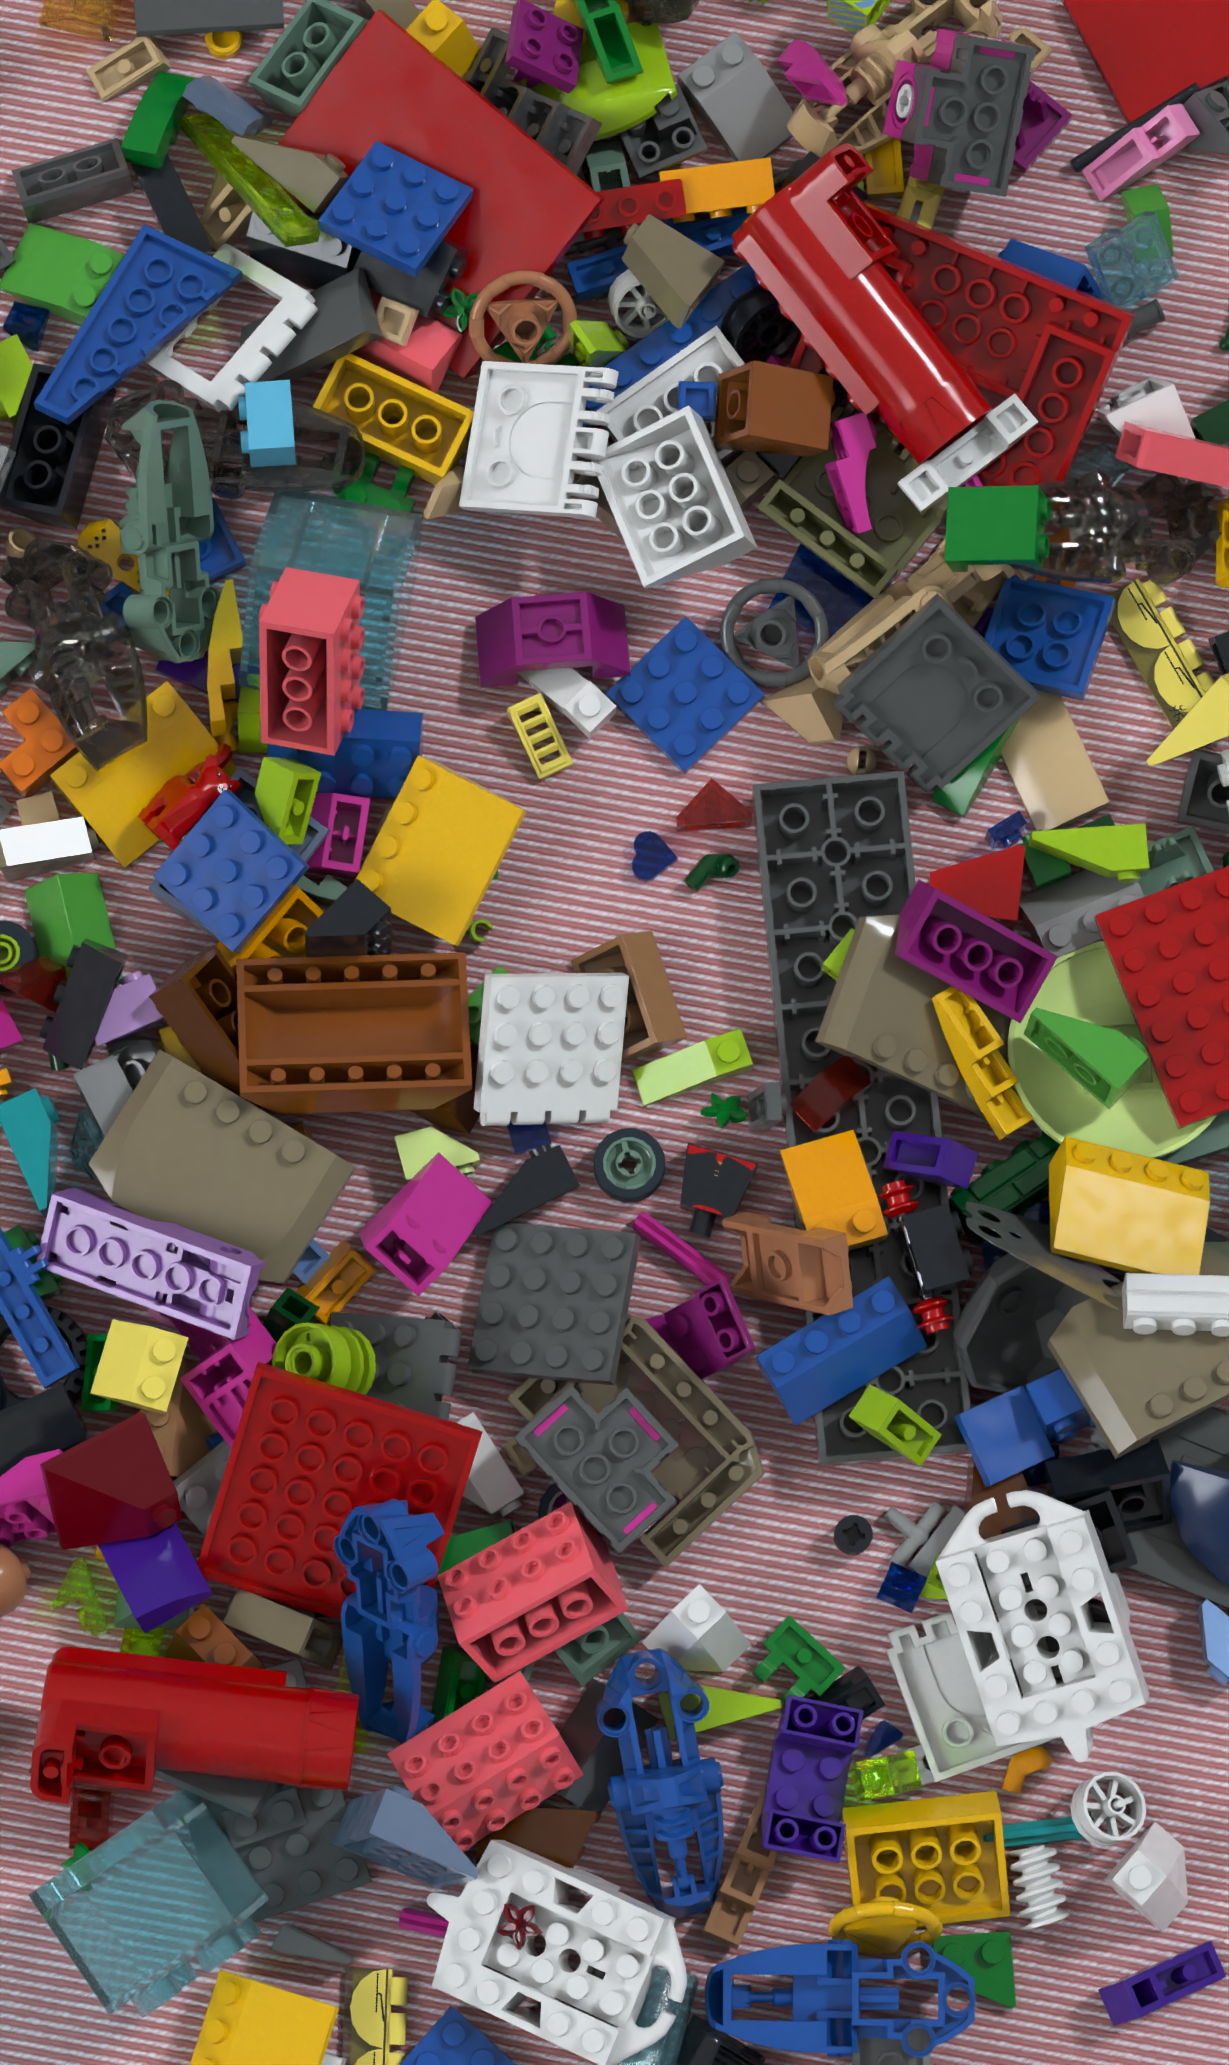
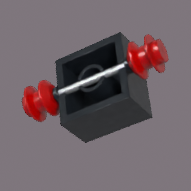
[877,1180,974,1335]

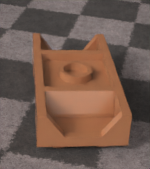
[722,1212,854,1316]

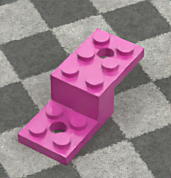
[167,1307,277,1449]

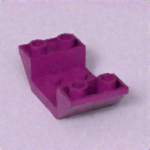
[475,592,631,688]
[644,1277,756,1381]

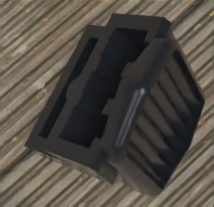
[665,2014,767,2065]

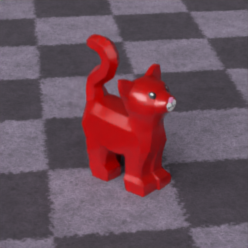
[138,743,241,851]

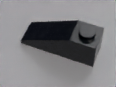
[473,1142,580,1238]

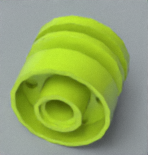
[272,1322,376,1395]

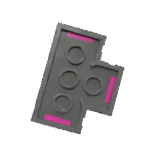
[883,28,1036,197]
[514,1385,679,1555]

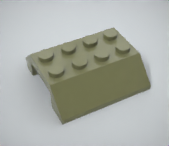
[756,402,948,599]

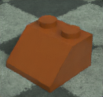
[164,1603,266,1669]

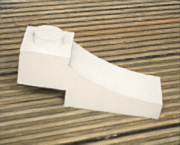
[518,668,617,739]

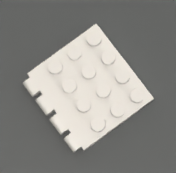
[473,973,629,1126]
[886,1602,1061,1783]

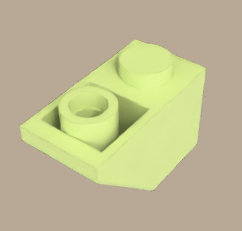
[394,1126,481,1183]

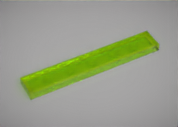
[180,113,320,248]

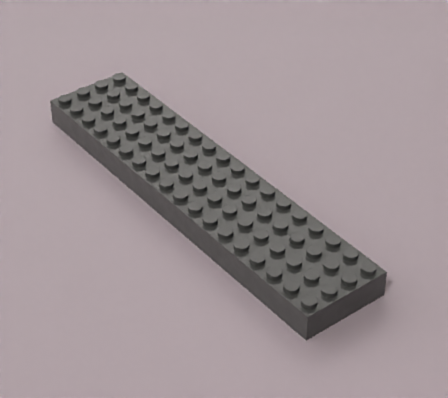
[752,771,971,1468]

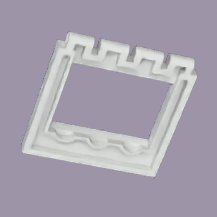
[141,243,318,413]

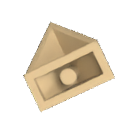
[199,164,256,251]
[762,674,843,744]

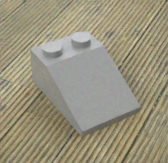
[677,31,794,162]

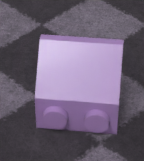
[95,971,167,1050]

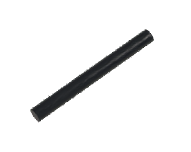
[1069,82,1201,173]

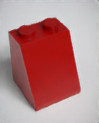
[927,845,1026,931]

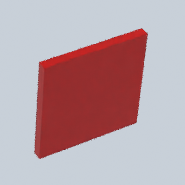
[1061,0,1229,124]

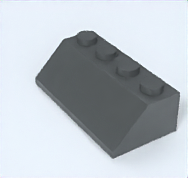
[134,0,284,37]

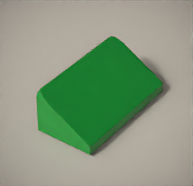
[431,1646,486,1723]

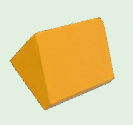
[296,1241,377,1325]

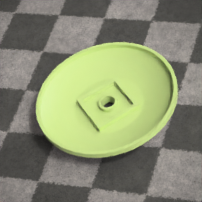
[1007,941,1217,1159]

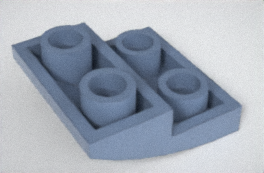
[182,76,274,137]

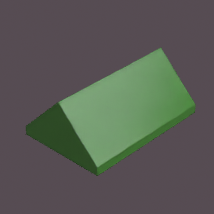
[24,872,123,1000]

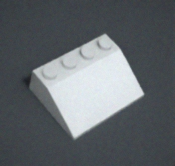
[597,325,745,465]
[590,405,758,589]

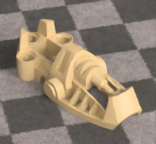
[786,0,1003,158]
[807,538,1034,695]

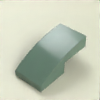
[295,874,347,905]

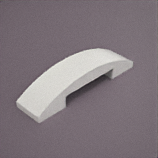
[897,393,1038,513]

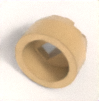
[5,529,37,562]
[847,746,877,775]

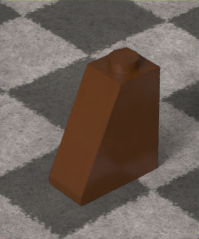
[965,1456,1039,1556]

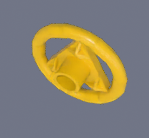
[828,1896,943,1955]

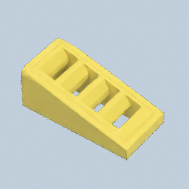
[507,693,573,781]

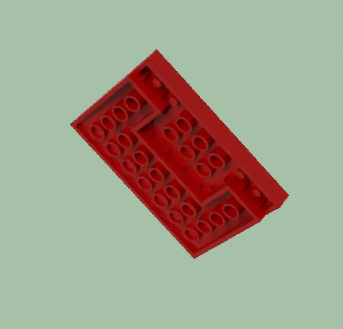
[246,10,604,379]
[789,200,1136,526]

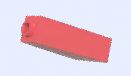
[1115,421,1229,488]

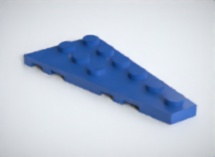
[34,224,243,425]

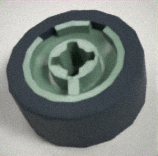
[594,1128,665,1203]

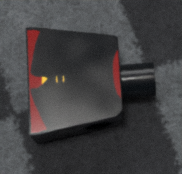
[680,1143,758,1239]

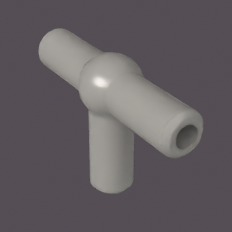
[884,1501,946,1569]

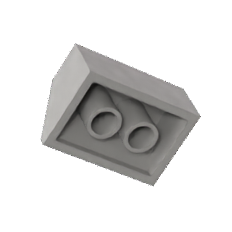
[1019,869,1145,958]

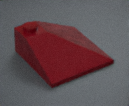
[40,1411,183,1550]

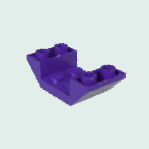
[761,1695,864,1864]

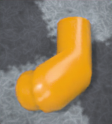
[210,700,240,756]
[1002,1746,1052,1794]

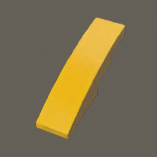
[207,579,245,737]
[932,986,1033,1140]

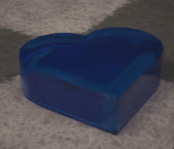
[632,831,678,882]

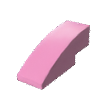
[1082,103,1201,201]

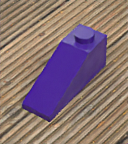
[1098,1941,1227,2026]

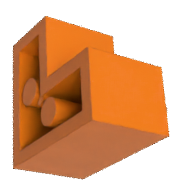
[0,688,82,798]

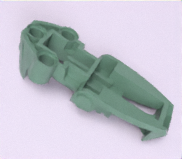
[116,400,220,663]

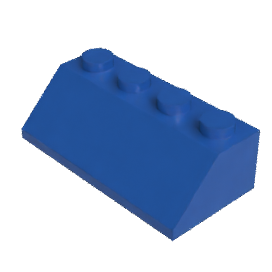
[755,1276,927,1426]

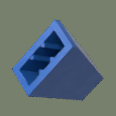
[998,239,1106,301]

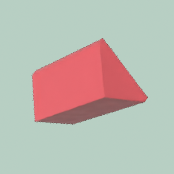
[351,288,463,394]

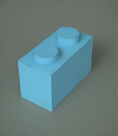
[238,380,296,467]

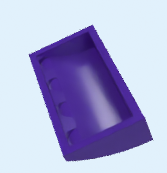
[98,1523,213,1633]

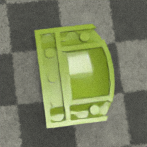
[521,22,678,141]

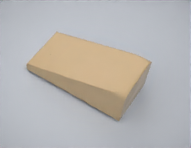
[86,36,171,102]
[423,465,465,519]

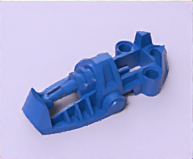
[334,1499,445,1745]
[595,1648,724,1917]
[705,1940,976,2058]

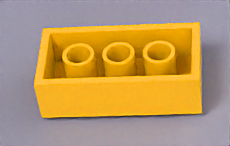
[309,353,474,485]

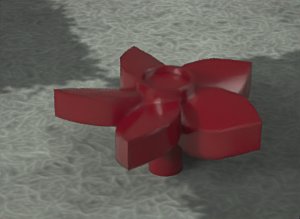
[497,1903,543,1950]

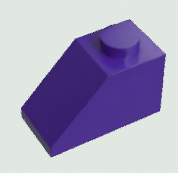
[883,1131,978,1189]

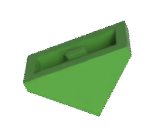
[1121,184,1174,263]

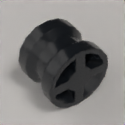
[833,1515,873,1555]

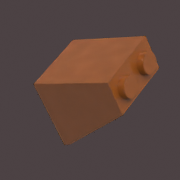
[713,360,835,457]

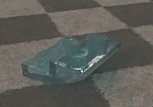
[1085,211,1179,308]

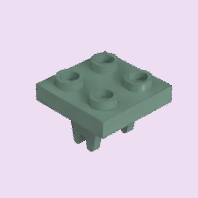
[1138,826,1214,896]

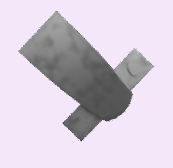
[462,27,602,175]

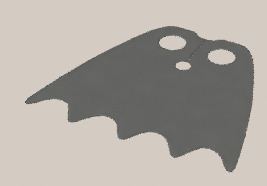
[965,1202,1122,1311]

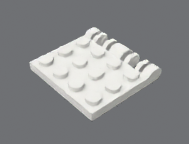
[459,361,619,520]

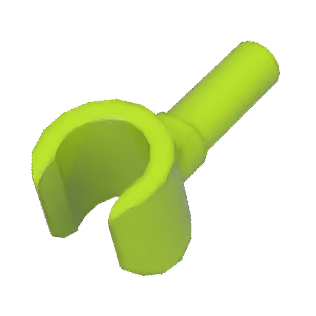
[467,919,493,943]

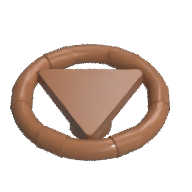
[469,270,577,365]

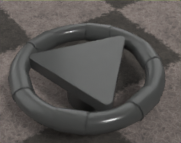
[720,578,829,688]

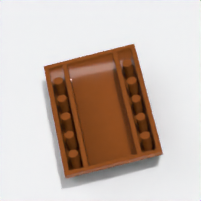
[236,952,472,1114]

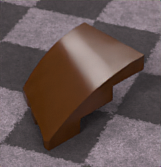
[476,1807,601,1868]

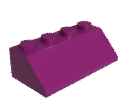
[895,879,1058,1023]

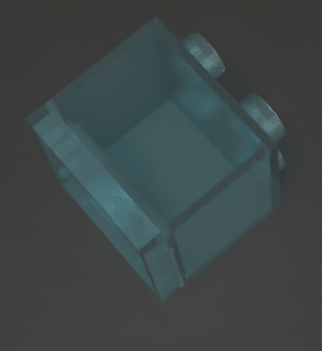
[28,1789,269,2018]

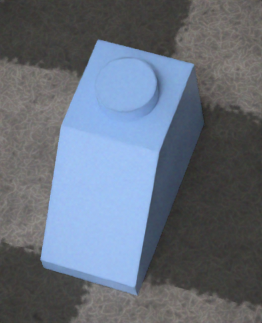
[1198,1598,1229,1686]

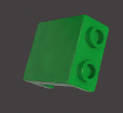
[944,485,1051,572]

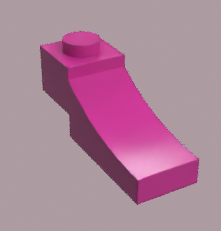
[824,412,877,534]

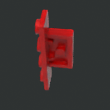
[580,179,687,239]

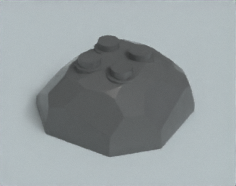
[953,1253,1104,1393]

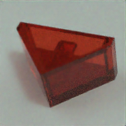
[676,778,752,832]
[0,955,67,1013]
[790,1056,872,1133]
[69,1787,116,1853]

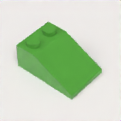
[0,223,125,326]
[1024,1008,1149,1110]

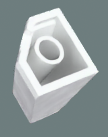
[1097,376,1196,483]
[457,1412,525,1518]
[642,1584,751,1672]
[1104,1821,1188,1932]

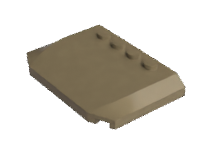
[815,914,1017,1121]
[89,1049,356,1283]
[1047,1242,1229,1459]
[507,1314,765,1567]

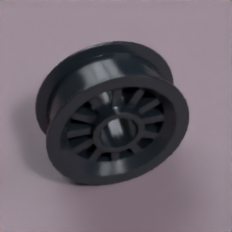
[721,285,802,364]

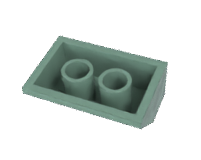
[248,0,367,117]

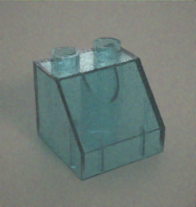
[238,487,424,711]

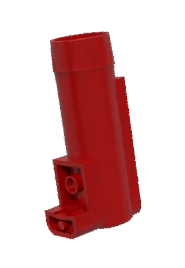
[732,143,993,466]
[30,1647,360,1804]

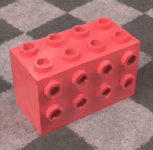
[259,567,365,756]
[438,1502,629,1683]
[387,1671,584,1852]

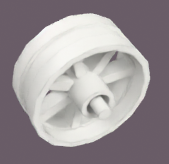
[608,269,669,338]
[1070,1772,1146,1846]

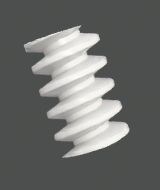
[1007,1845,1070,1930]

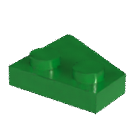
[932,1931,1016,2008]

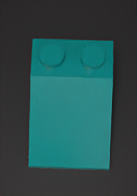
[0,1088,61,1218]

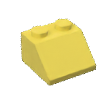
[90,1319,189,1415]

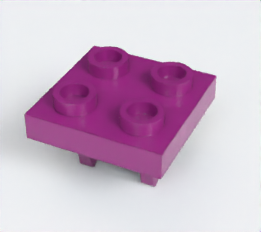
[505,0,584,94]
[1013,81,1073,174]

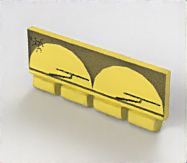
[1107,578,1215,729]
[342,1968,408,2065]

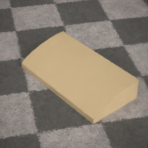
[1001,691,1110,831]

